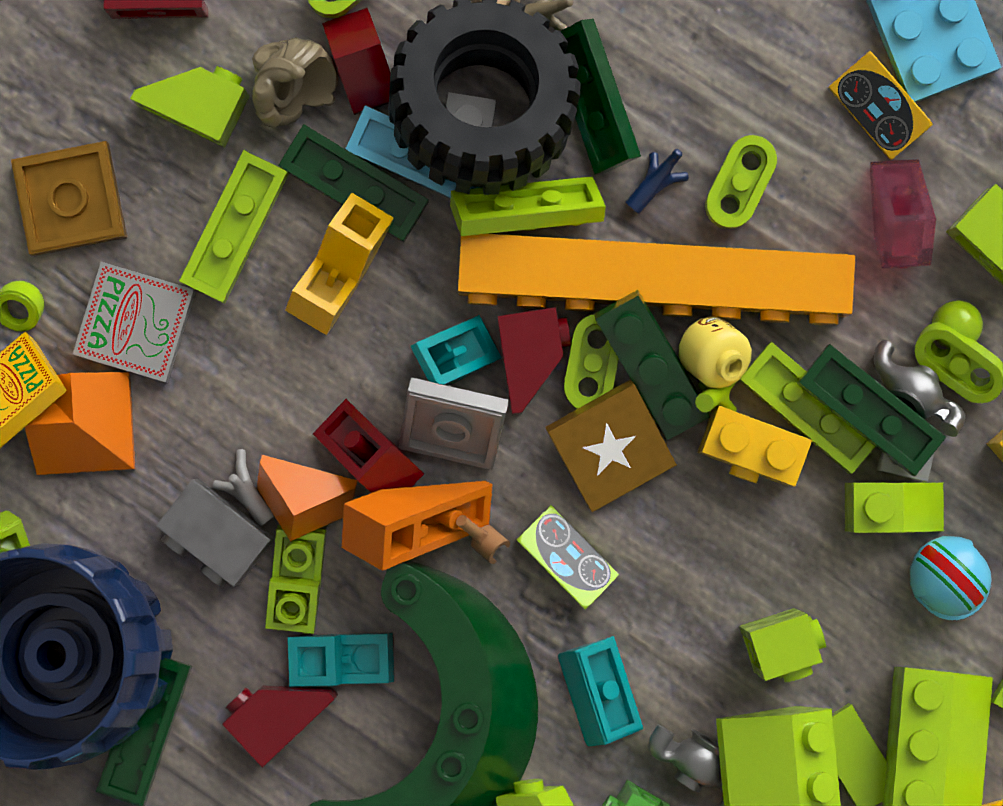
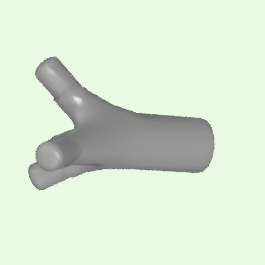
[212,449,274,526]

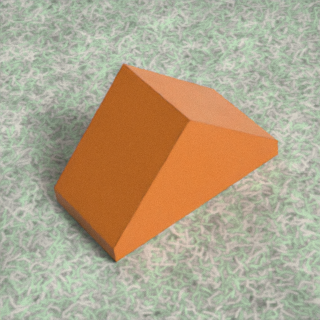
[257,455,357,541]

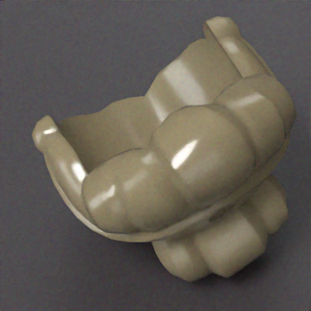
[252,37,338,128]

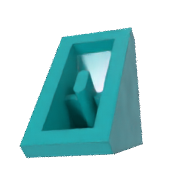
[410,315,502,386]

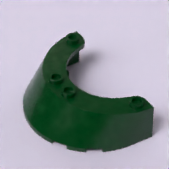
[309,560,538,806]

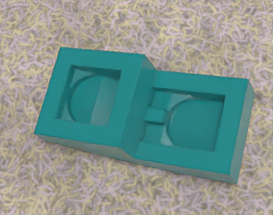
[288,633,394,686]

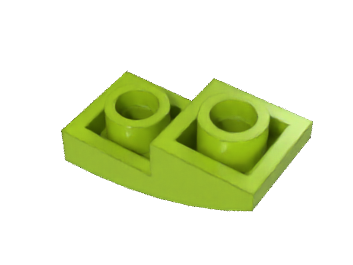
[265,524,327,634]

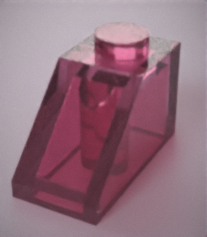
[870,159,936,268]

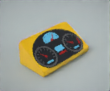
[828,51,933,161]

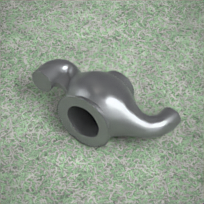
[874,340,966,437]
[648,724,724,806]

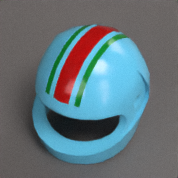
[910,536,992,620]

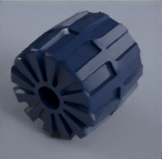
[0,543,173,770]

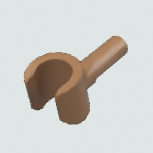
[456,515,510,564]

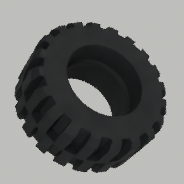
[388,0,580,195]

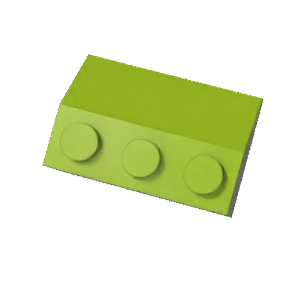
[882,667,993,806]
[716,706,841,806]

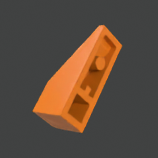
[341,481,493,571]

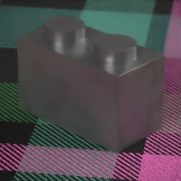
[156,479,275,587]

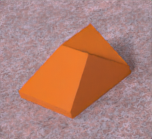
[24,372,135,475]

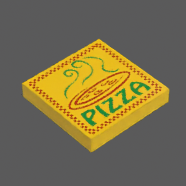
[0,331,67,448]

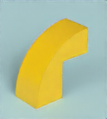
[285,193,394,336]

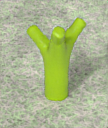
[695,380,739,412]

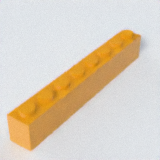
[458,234,855,325]

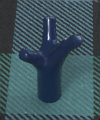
[625,149,689,214]

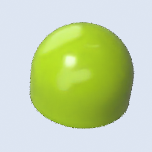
[0,280,44,332]
[932,300,983,348]

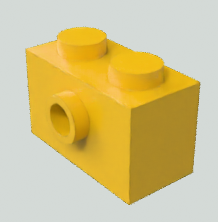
[697,406,812,487]

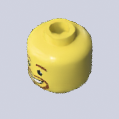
[678,316,752,389]

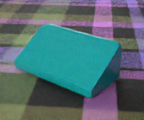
[558,636,644,746]

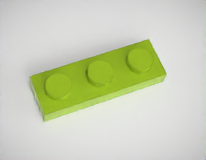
[179,150,289,304]
[450,176,606,236]
[739,342,875,474]

